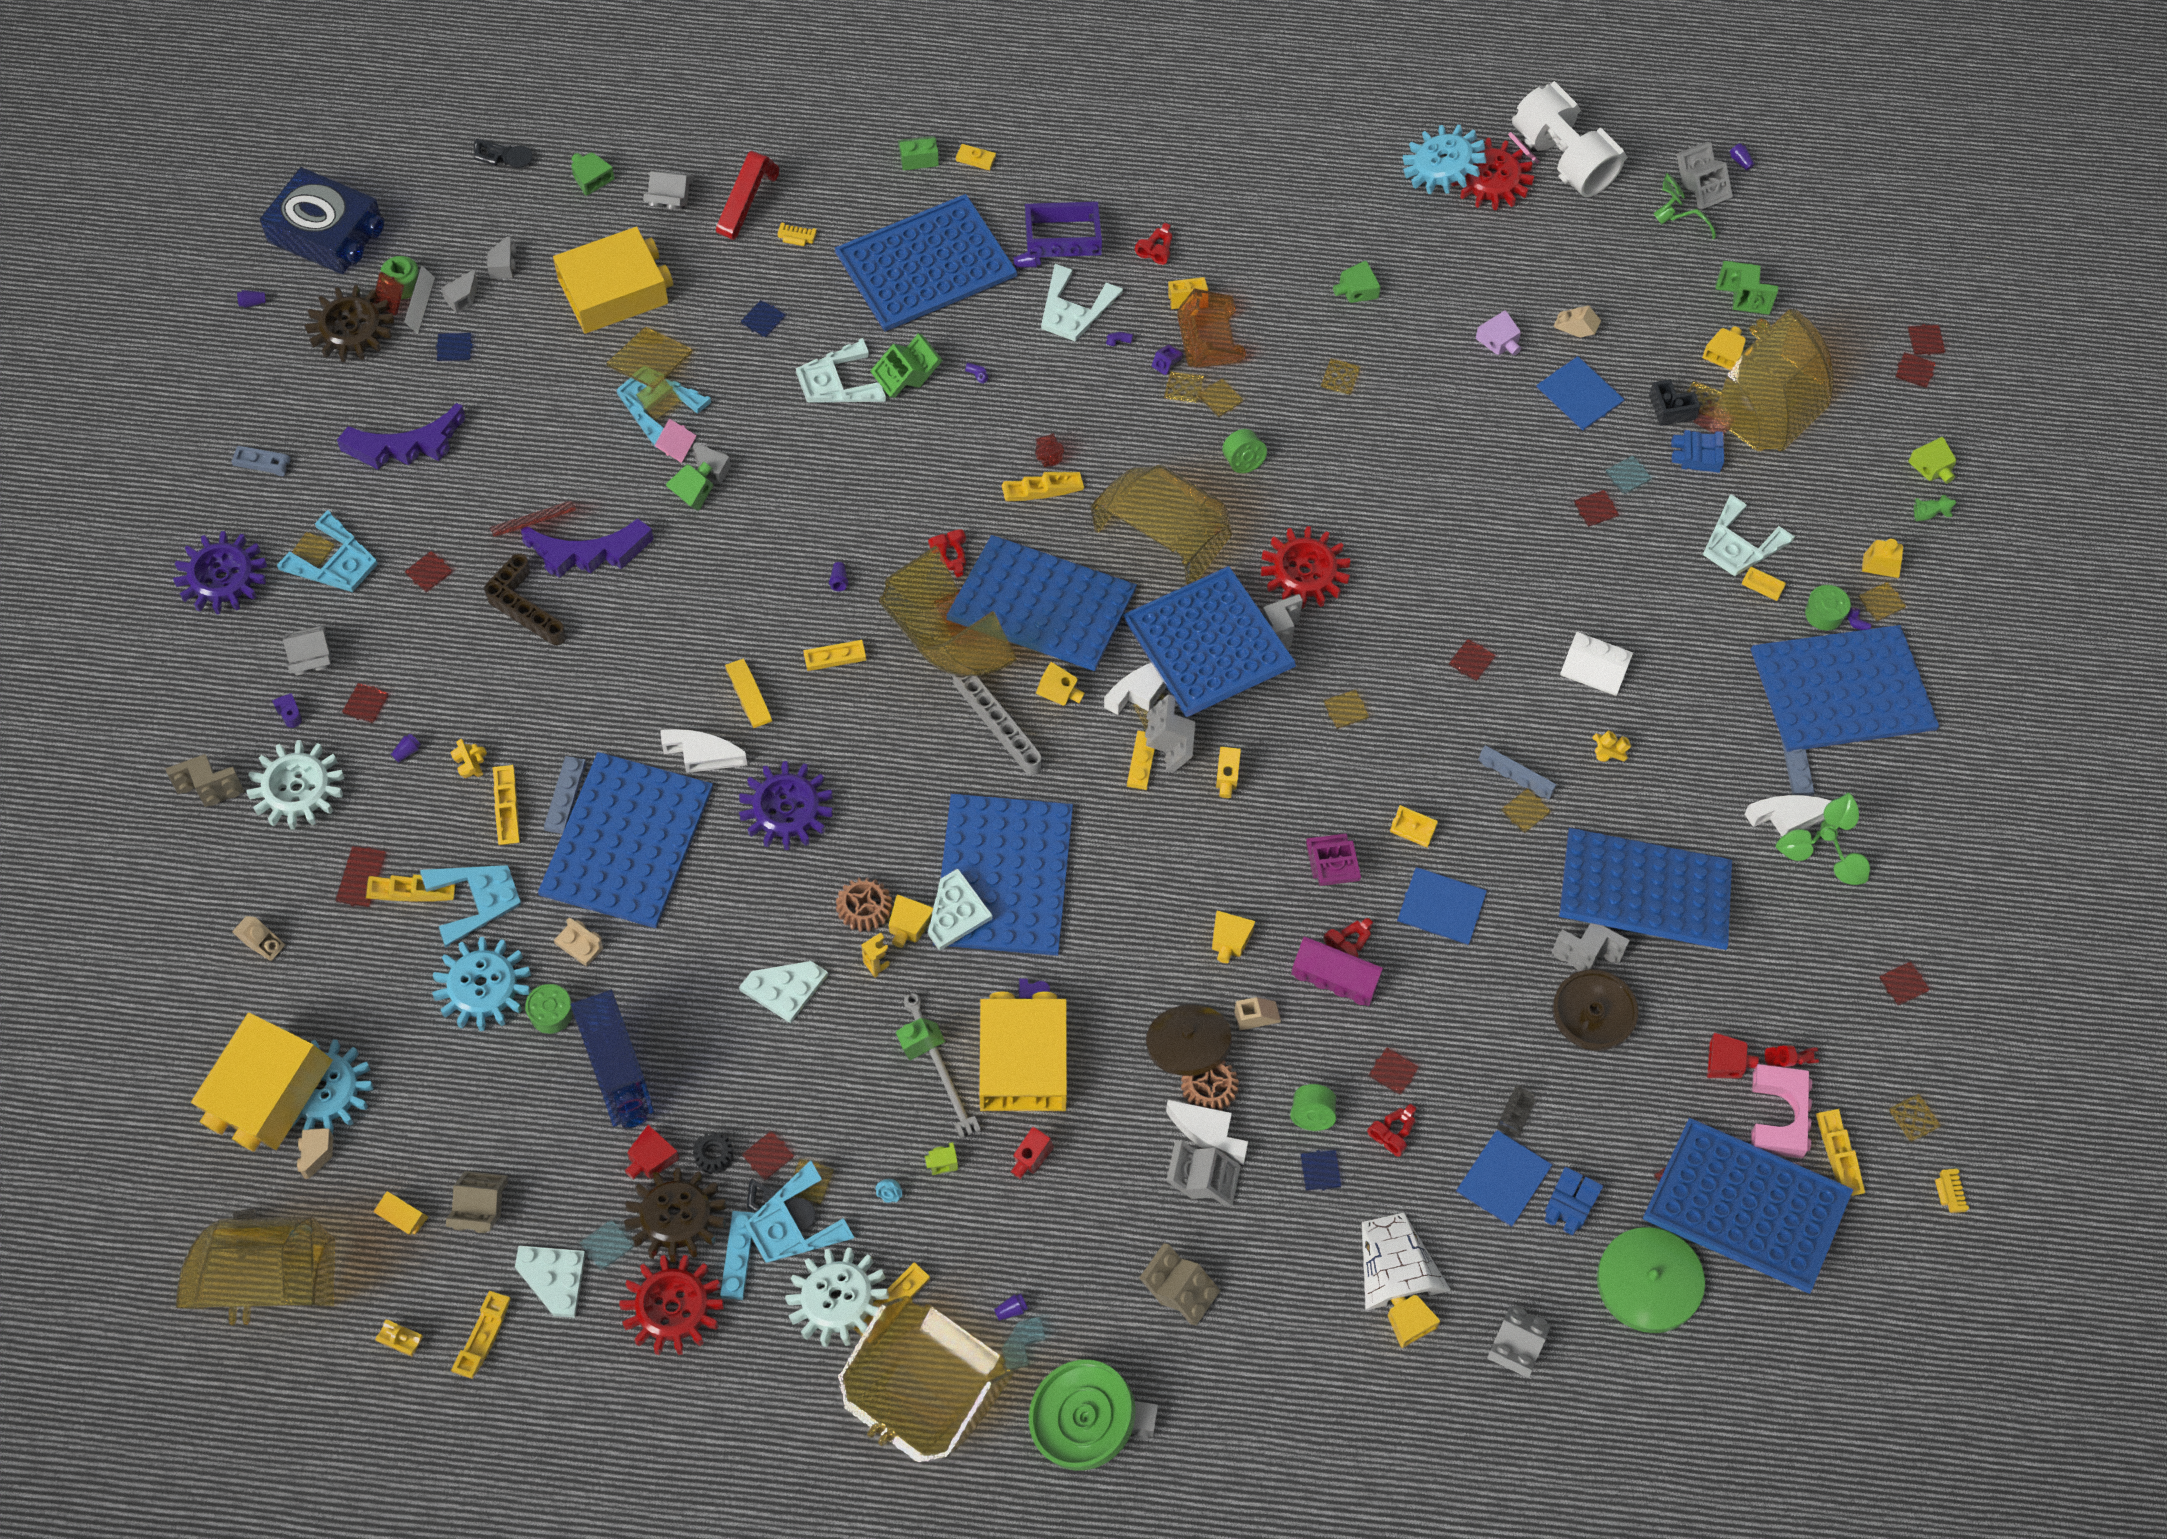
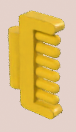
[778,223,817,246]
[1935,1169,1969,1213]

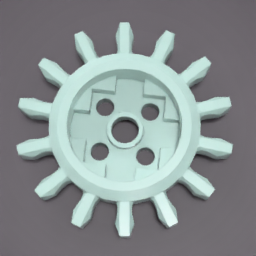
[247,740,344,829]
[785,1248,889,1347]

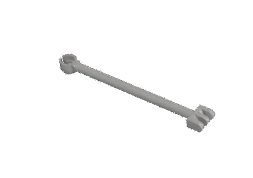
[904,993,981,1139]

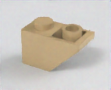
[1554,306,1601,337]
[233,916,285,961]
[1234,997,1281,1030]
[297,1129,333,1179]

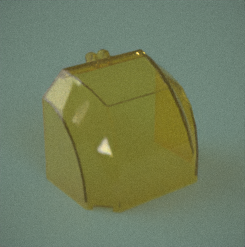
[1712,309,1834,451]
[1090,464,1232,585]
[879,546,1017,676]
[176,1217,335,1325]
[838,1296,1014,1462]

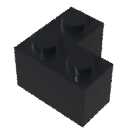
[1649,379,1700,426]

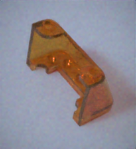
[1177,288,1246,368]

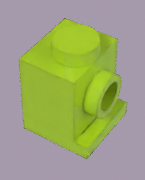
[924,1142,958,1175]

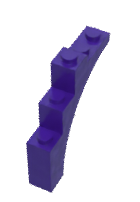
[337,403,466,470]
[521,518,654,578]

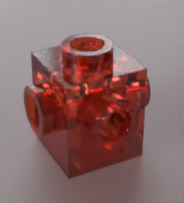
[1035,433,1064,468]

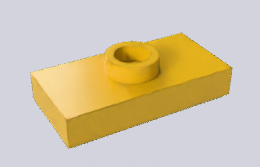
[956,144,996,171]
[1742,567,1786,601]

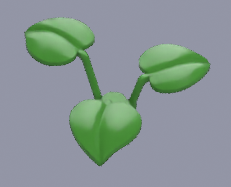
[1653,173,1716,240]
[1776,792,1870,885]

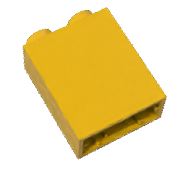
[553,226,673,334]
[979,992,1067,1111]
[191,1012,333,1152]

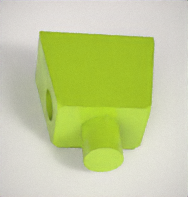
[1908,437,1956,484]

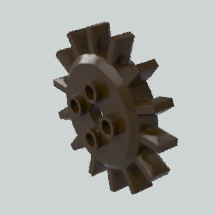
[305,285,395,362]
[624,1168,726,1262]

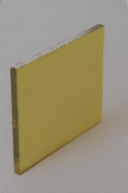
[606,326,692,389]

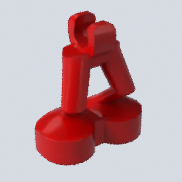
[1135,223,1173,265]
[928,529,967,578]
[1323,917,1373,958]
[1764,1045,1819,1067]
[1367,1104,1416,1157]

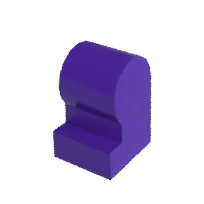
[272,693,302,728]
[1019,978,1050,999]

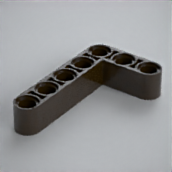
[484,553,566,645]

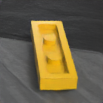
[803,640,866,671]
[1127,731,1155,790]

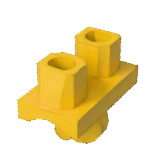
[1592,730,1631,762]
[450,739,487,778]
[375,1319,423,1357]

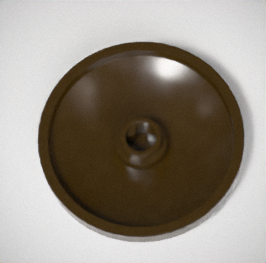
[1552,970,1638,1051]
[1146,1005,1232,1076]

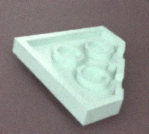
[928,869,992,951]
[739,961,828,1023]
[515,1246,586,1318]

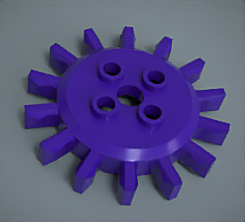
[173,531,267,615]
[739,761,833,850]

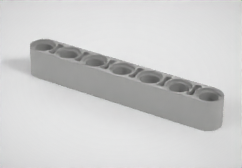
[953,664,1041,775]

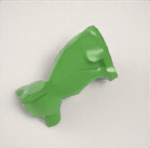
[1914,495,1956,522]

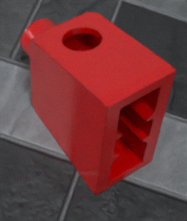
[1707,1033,1759,1078]
[625,1125,679,1180]
[1010,1126,1054,1180]

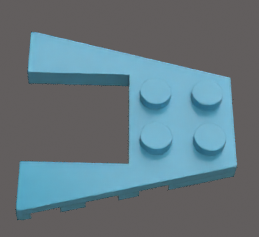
[616,367,711,448]
[277,510,378,592]
[420,865,521,948]
[744,1161,854,1263]

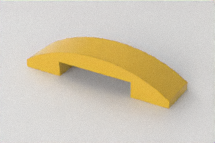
[451,1291,510,1379]

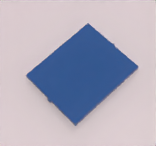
[1536,356,1624,430]
[1397,867,1487,945]
[1456,1130,1552,1227]

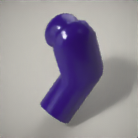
[1106,331,1133,346]
[965,363,988,383]
[1847,607,1872,630]

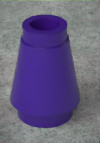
[1729,143,1755,171]
[1014,252,1041,268]
[237,290,266,308]
[829,562,848,592]
[390,733,421,763]
[994,1293,1028,1321]

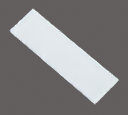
[404,265,435,334]

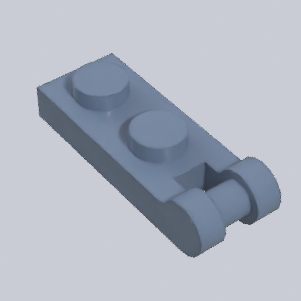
[231,446,291,476]

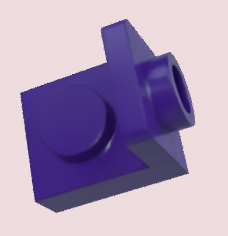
[1152,344,1183,375]

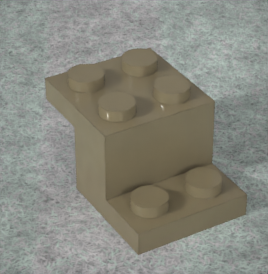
[166,754,244,807]
[446,1171,508,1233]
[1139,1243,1221,1326]

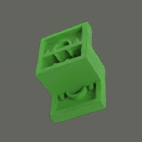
[1715,261,1778,315]
[870,333,943,398]

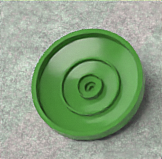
[1597,1227,1705,1333]
[1029,1360,1136,1471]

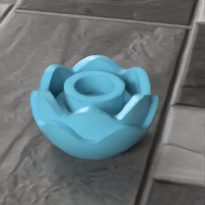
[875,1179,902,1203]

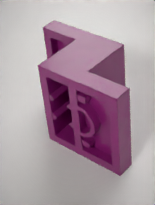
[1306,833,1361,886]

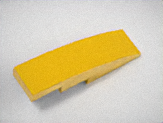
[1002,472,1084,501]
[725,658,772,728]
[493,765,520,845]
[366,874,455,902]
[1816,1109,1865,1196]

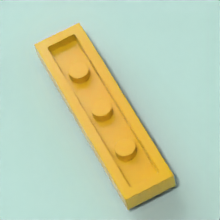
[853,1262,930,1342]

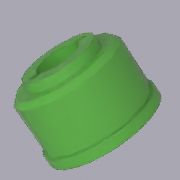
[381,256,419,299]
[1222,429,1267,473]
[1805,585,1851,631]
[525,984,573,1034]
[1290,1084,1336,1131]

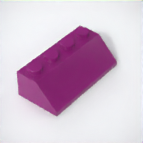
[1291,936,1383,1006]

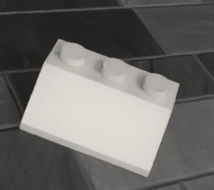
[1560,632,1633,696]

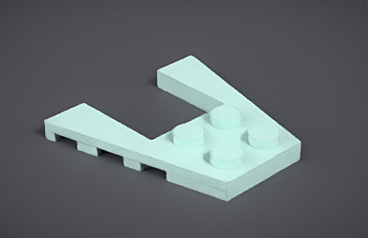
[1041,264,1123,342]
[796,338,886,402]
[1703,494,1795,576]

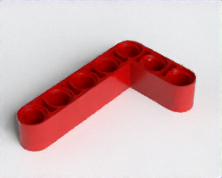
[716,150,779,240]

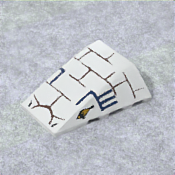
[1362,1213,1451,1311]

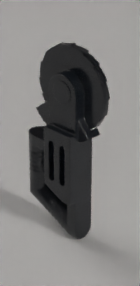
[474,139,533,168]
[747,1178,816,1231]

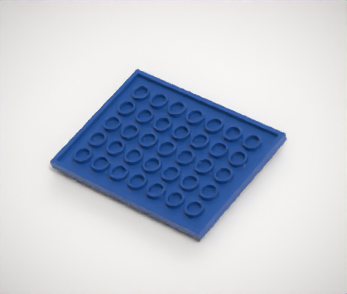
[835,194,1017,332]
[946,535,1137,671]
[1123,566,1296,717]
[1750,625,1939,752]
[538,752,713,928]
[933,794,1073,956]
[1559,828,1732,950]
[1643,1118,1853,1294]

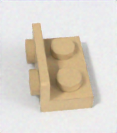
[554,917,603,967]

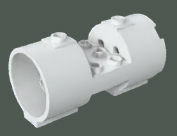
[1512,81,1628,197]

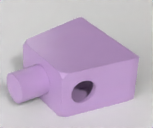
[1476,311,1521,356]

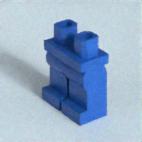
[1671,430,1724,473]
[1544,1167,1603,1235]

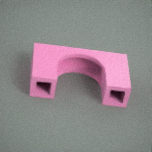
[1751,1064,1812,1158]

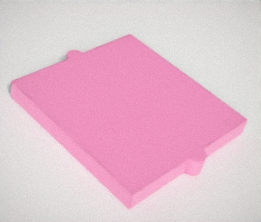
[1508,132,1540,164]
[654,419,696,462]

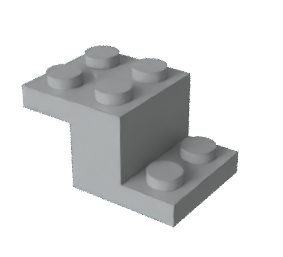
[1677,142,1733,209]
[643,171,694,209]
[1262,594,1303,649]
[283,625,332,675]
[1145,694,1195,773]
[1552,923,1630,971]
[1166,1140,1241,1206]
[1487,1306,1551,1378]

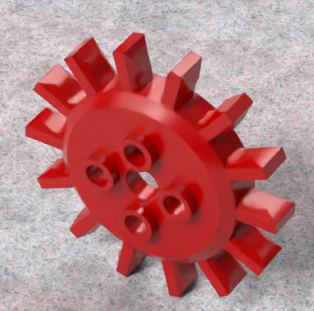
[1451,138,1534,210]
[1260,526,1351,609]
[619,1255,724,1355]

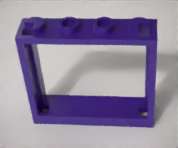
[1025,202,1102,257]

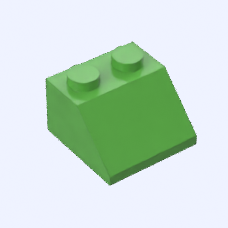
[898,136,939,170]

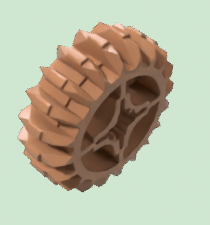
[836,877,892,932]
[1181,1060,1239,1111]

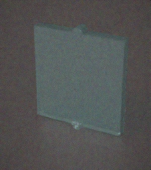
[1605,456,1651,494]
[580,1219,633,1271]

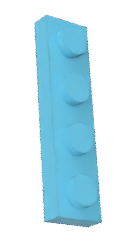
[720,1211,755,1300]

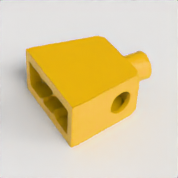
[1702,326,1746,372]
[1862,539,1903,578]
[1036,662,1085,705]
[1216,747,1241,798]
[889,894,933,948]
[1212,911,1255,963]
[1388,1295,1440,1348]

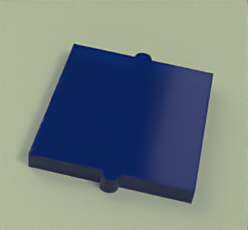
[741,300,785,338]
[435,333,473,361]
[1300,1150,1341,1191]

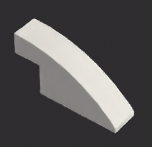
[1104,663,1166,715]
[661,729,747,773]
[1745,795,1831,836]
[1166,1100,1248,1165]

